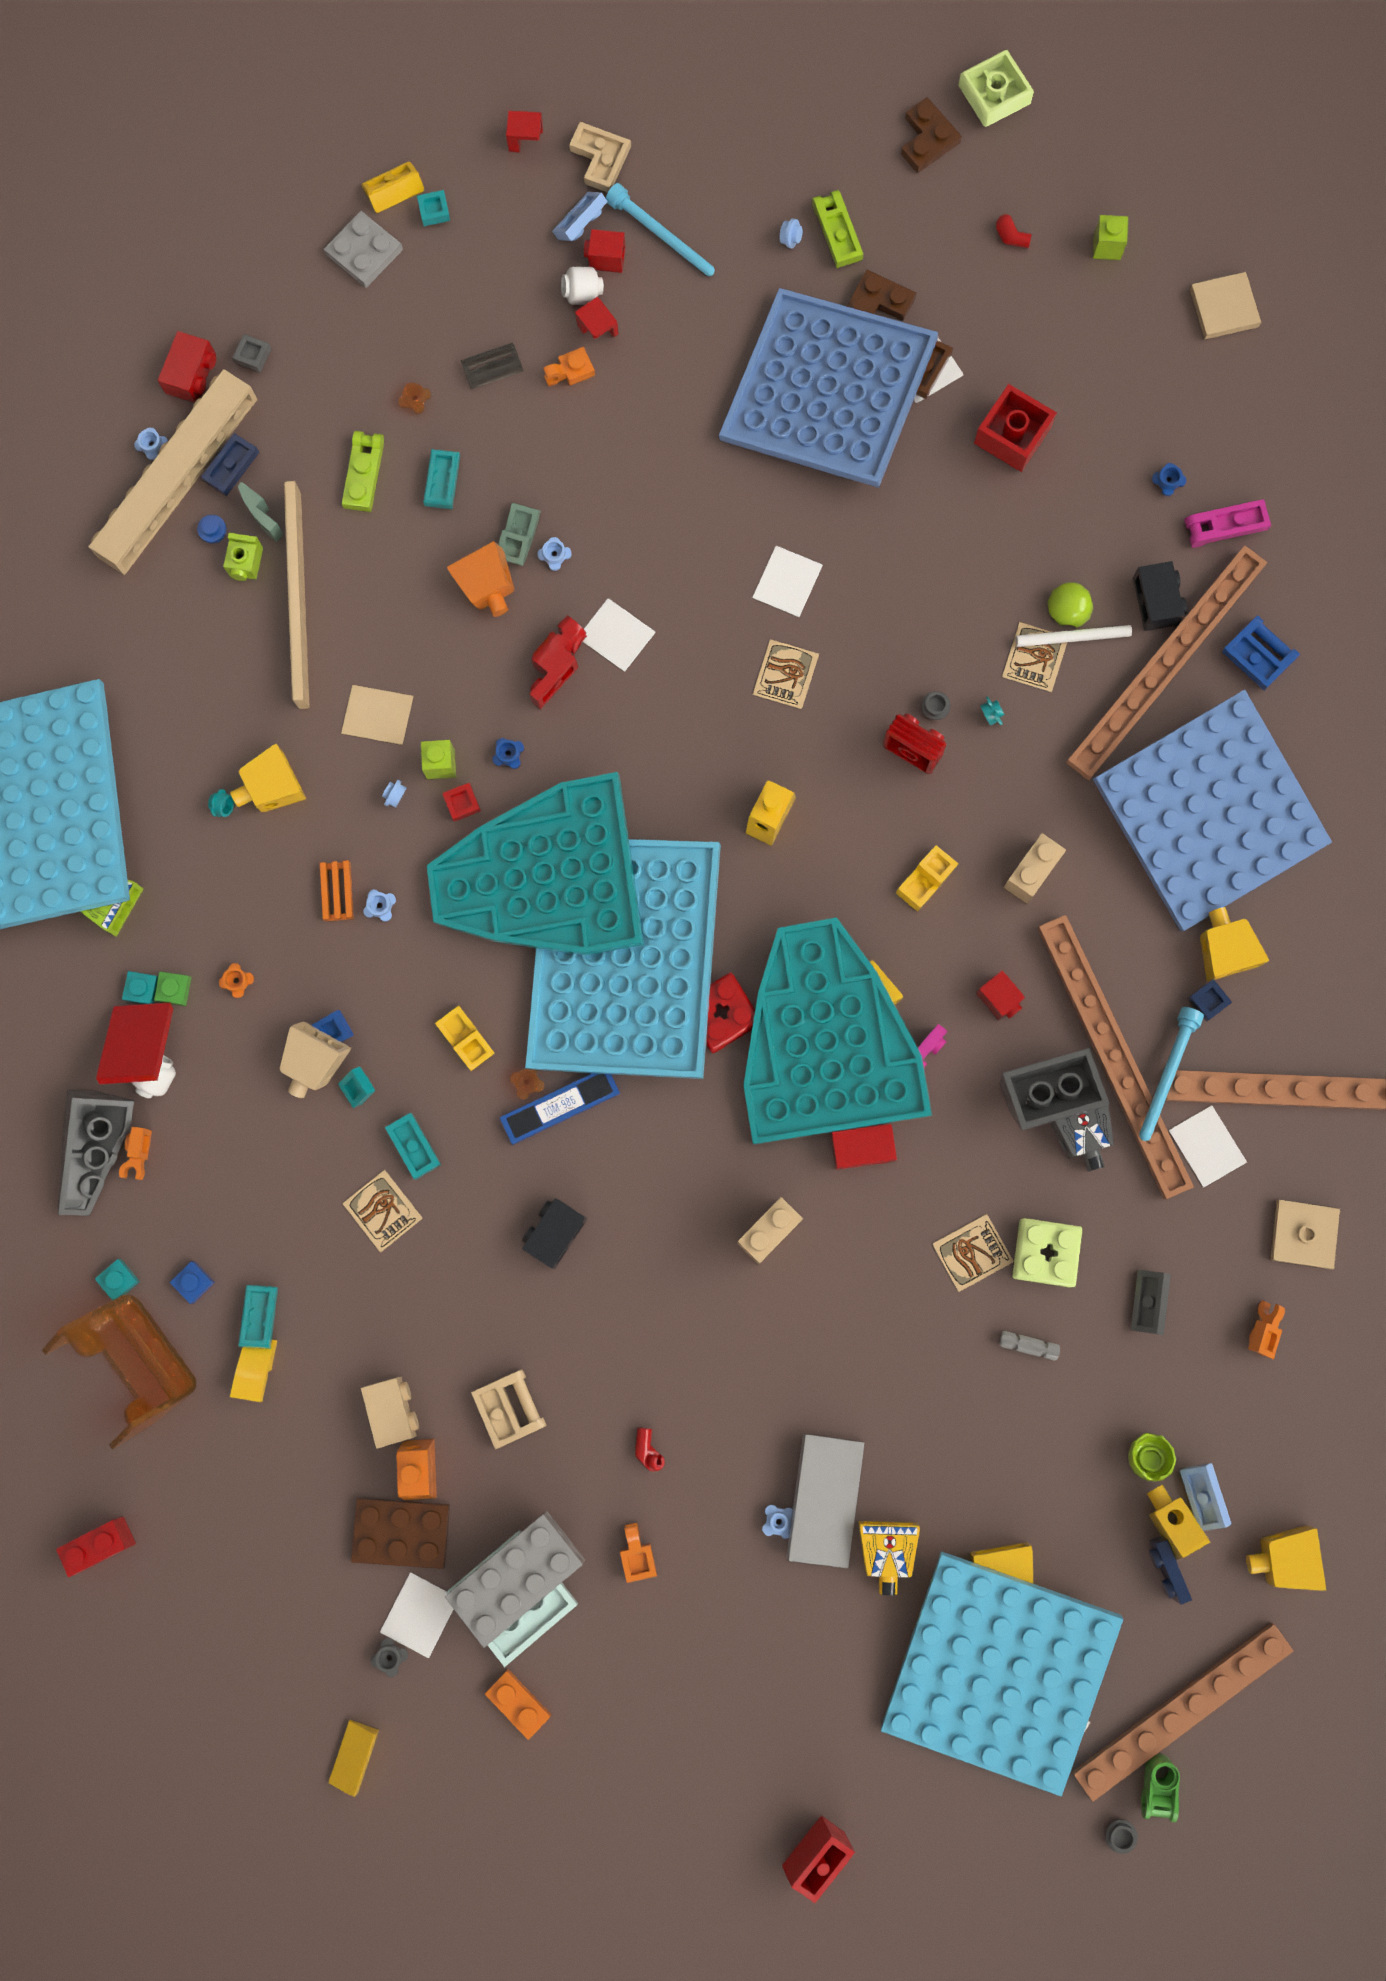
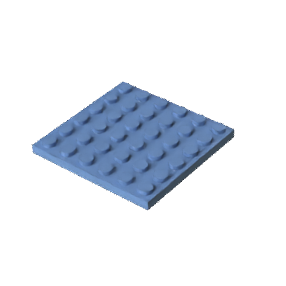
[719,288,938,488]
[1093,690,1332,931]

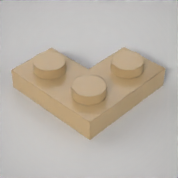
[569,122,631,193]

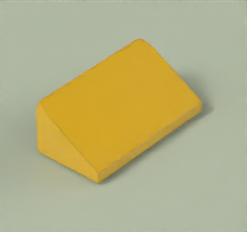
[361,161,424,213]
[328,1720,379,1797]

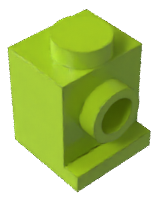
[223,533,263,581]

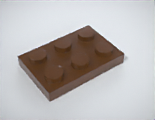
[351,1498,450,1569]

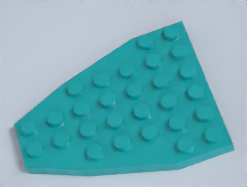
[427,772,644,955]
[743,917,932,1144]

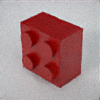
[974,383,1057,472]

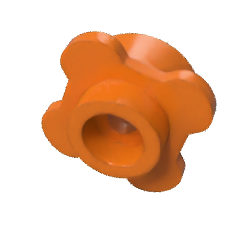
[219,963,254,998]

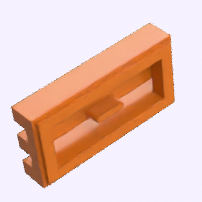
[320,860,354,922]

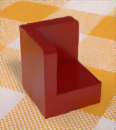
[506,110,544,153]
[575,296,619,339]

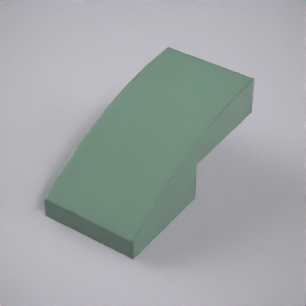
[238,482,284,543]
[499,503,541,566]

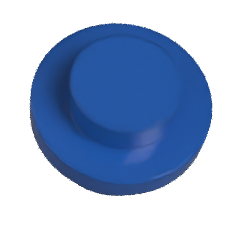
[197,515,227,543]

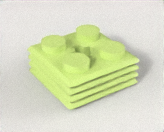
[958,50,1034,127]
[1012,1218,1082,1287]

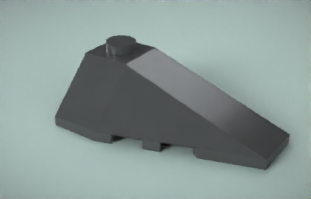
[58,1090,134,1216]

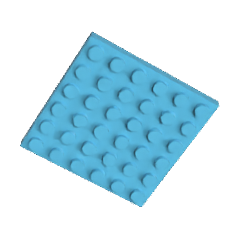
[881,1551,1124,1797]

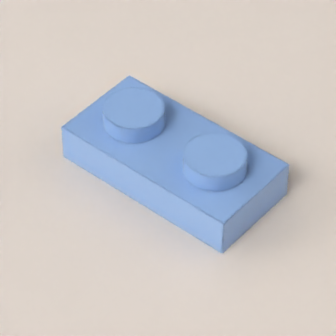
[552,192,608,241]
[1180,1463,1231,1531]

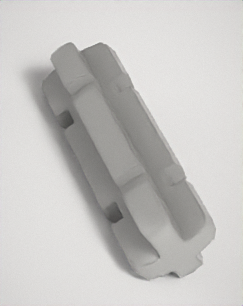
[999,1331,1060,1361]

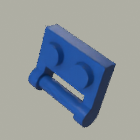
[1222,615,1300,691]

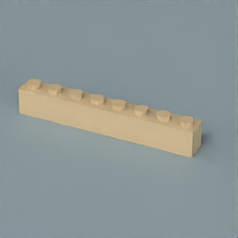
[89,369,258,576]

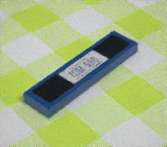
[500,1073,620,1145]

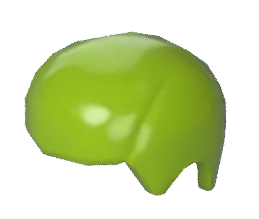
[1047,582,1093,628]
[1128,1433,1176,1482]

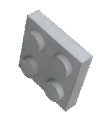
[324,211,403,288]

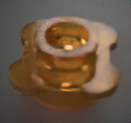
[398,382,431,414]
[510,1068,544,1099]

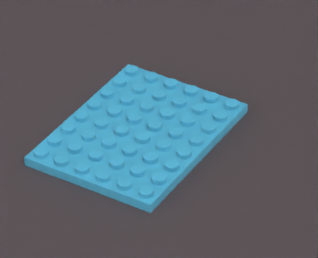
[0,679,130,929]
[525,839,721,1079]

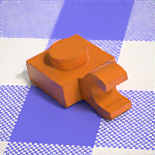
[543,347,595,386]
[119,1127,152,1180]
[1248,1300,1285,1359]
[620,1522,657,1583]

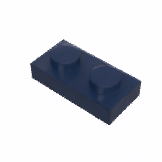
[201,433,260,497]
[1149,1536,1192,1605]

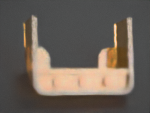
[42,1295,197,1450]

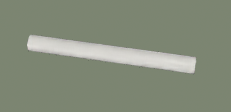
[1015,625,1132,647]

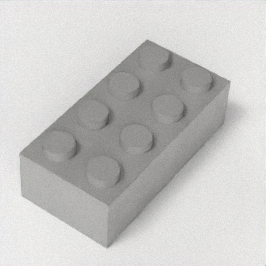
[445,1511,585,1648]

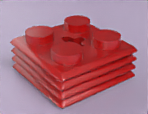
[883,713,946,774]
[706,973,755,1053]

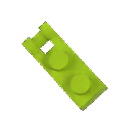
[812,190,864,268]
[342,431,384,512]

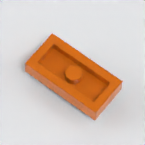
[485,1669,552,1740]

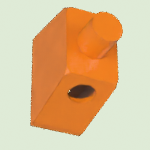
[447,541,514,617]
[396,1439,437,1500]

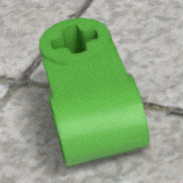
[1141,1753,1180,1822]

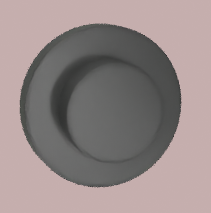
[921,691,951,721]
[1105,1819,1138,1854]

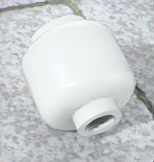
[561,267,603,305]
[131,1055,176,1098]

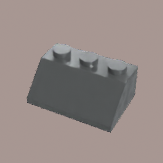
[999,1048,1110,1131]

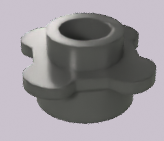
[371,1638,408,1677]

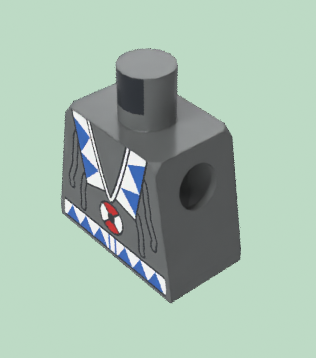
[1050,1106,1113,1172]

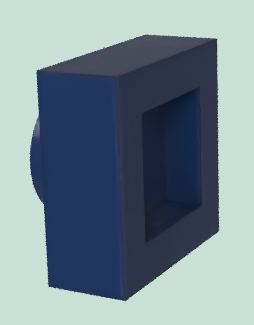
[1188,979,1232,1022]

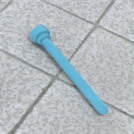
[606,183,715,276]
[1139,1007,1204,1141]

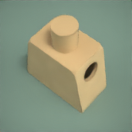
[280,1021,351,1098]

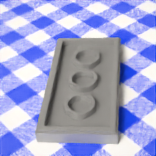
[786,1434,865,1568]

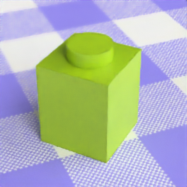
[1093,215,1128,260]
[421,740,456,779]

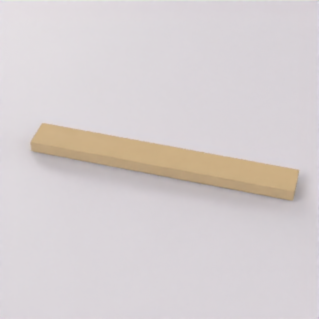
[284,481,309,709]

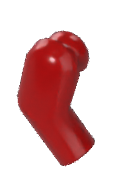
[996,214,1032,248]
[635,1428,665,1472]

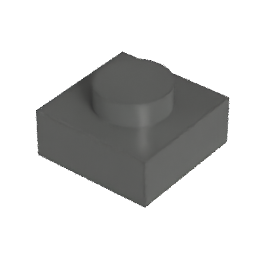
[232,334,272,373]

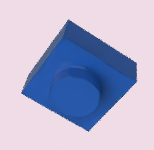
[312,1010,354,1042]
[170,1261,215,1304]

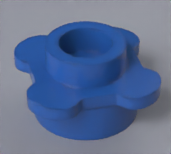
[1152,463,1186,496]
[492,738,524,769]

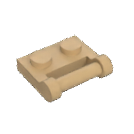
[471,1369,547,1450]

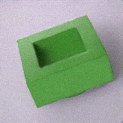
[154,972,191,1006]

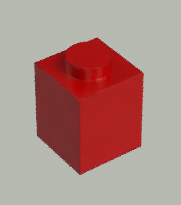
[584,229,626,273]
[976,970,1026,1020]

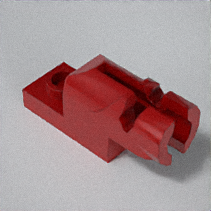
[529,615,587,710]

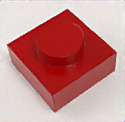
[442,783,481,822]

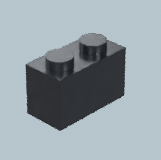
[1133,561,1187,631]
[522,1198,587,1269]

